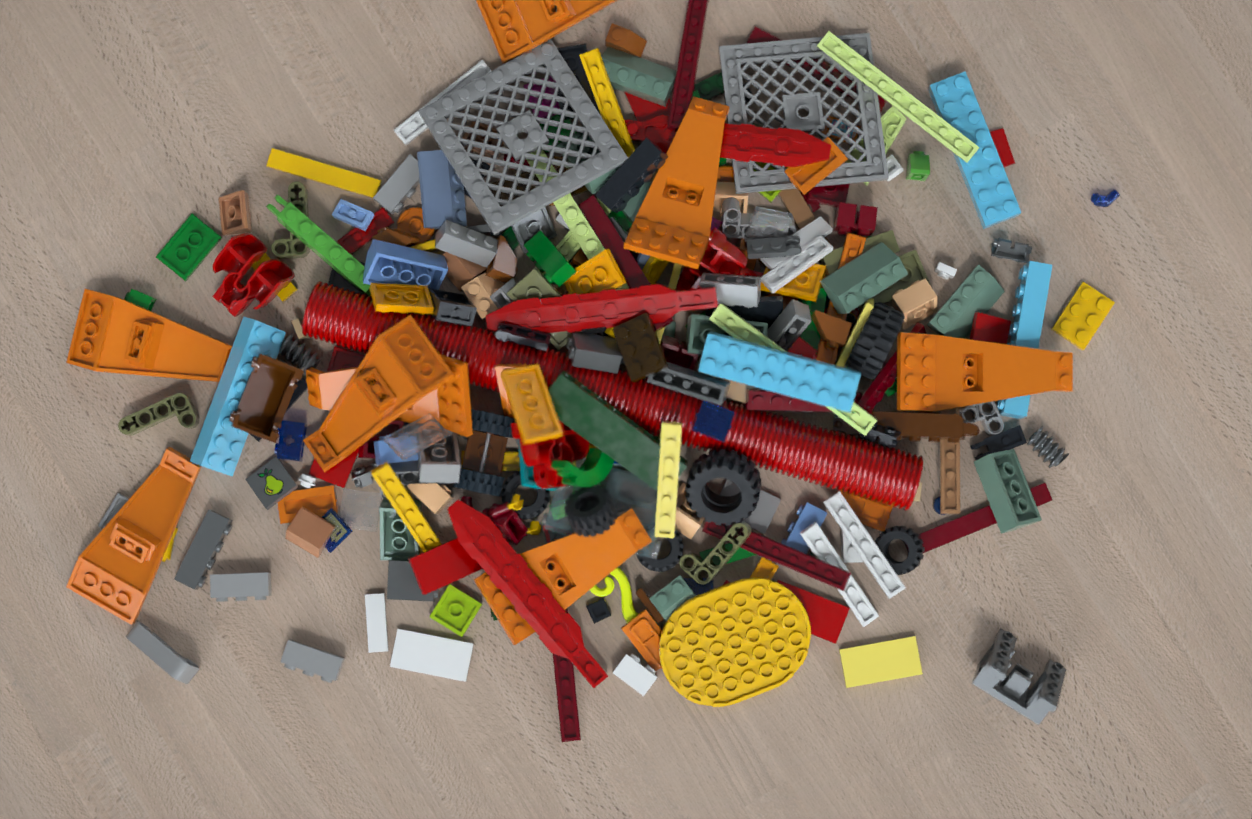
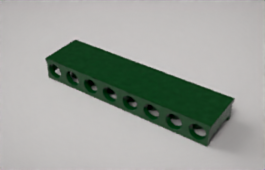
[548,370,688,491]

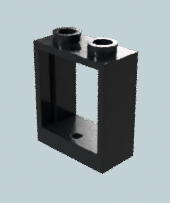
[428,288,477,326]

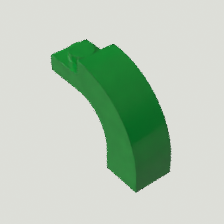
[551,448,615,487]

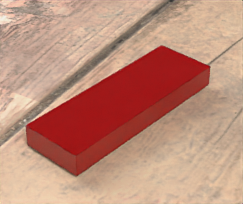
[337,207,394,255]

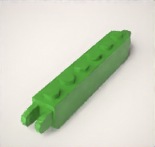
[266,195,371,296]

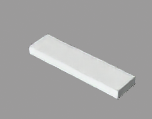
[760,216,833,270]
[761,235,833,294]

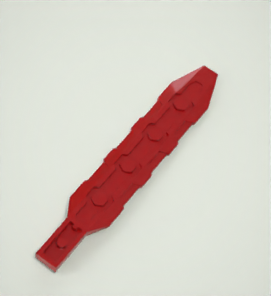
[624,115,832,167]
[485,284,718,333]
[447,499,608,688]

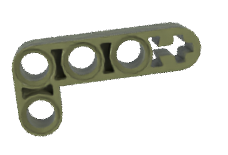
[271,181,310,259]
[118,393,199,436]
[679,522,751,584]

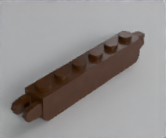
[833,411,980,443]

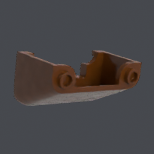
[229,354,304,443]

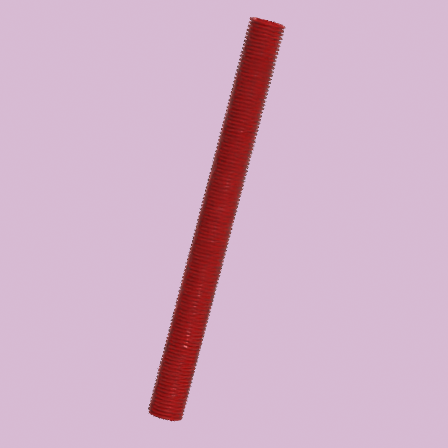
[302,281,924,511]

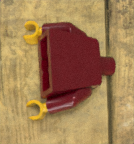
[482,495,541,545]

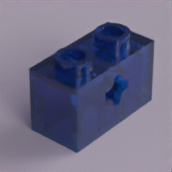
[274,420,307,462]

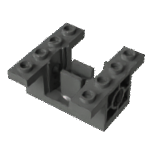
[972,628,1066,725]

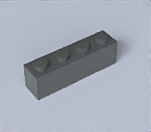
[647,362,730,405]
[174,510,233,590]

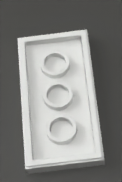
[390,629,474,682]

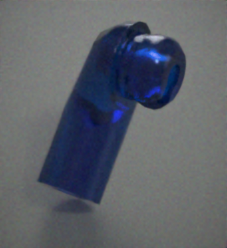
[1091,189,1120,207]

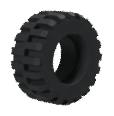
[845,302,905,379]
[685,449,762,525]

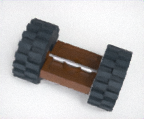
[453,409,516,497]

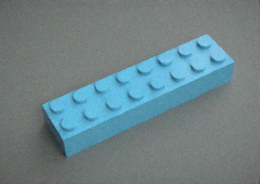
[928,71,1022,229]
[996,261,1053,419]
[190,317,286,477]
[698,331,861,413]

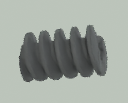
[280,333,322,375]
[1027,426,1069,468]

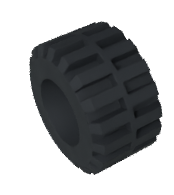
[501,472,550,519]
[564,485,617,537]
[636,524,684,572]
[875,526,925,575]

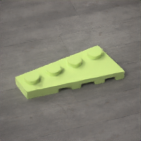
[845,106,907,186]

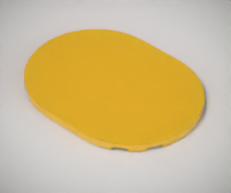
[659,578,811,707]

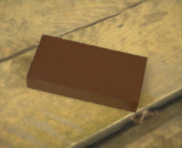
[636,587,664,623]

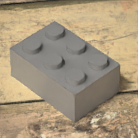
[416,427,461,483]

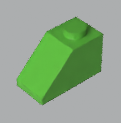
[906,151,930,181]

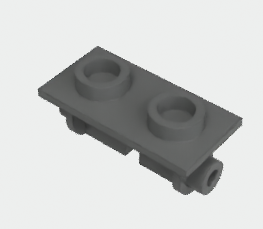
[991,238,1032,263]
[351,460,380,488]

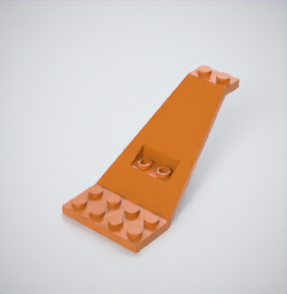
[476,0,617,63]
[624,96,730,269]
[66,289,232,382]
[303,315,454,472]
[897,332,1073,412]
[306,354,473,437]
[66,446,202,625]
[474,508,652,645]

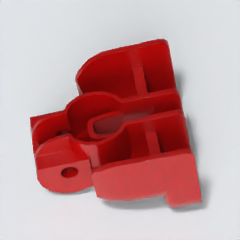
[675,227,761,291]
[212,233,295,317]
[511,420,589,489]

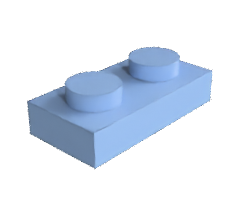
[332,199,374,231]

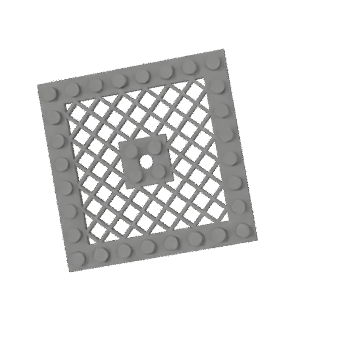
[719,33,889,194]
[418,39,628,235]

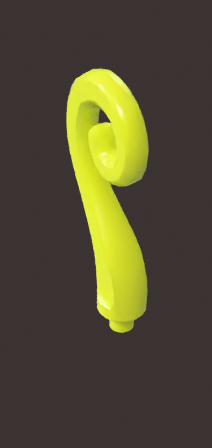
[590,567,638,623]

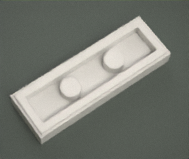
[365,593,389,653]

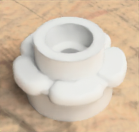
[298,473,316,488]

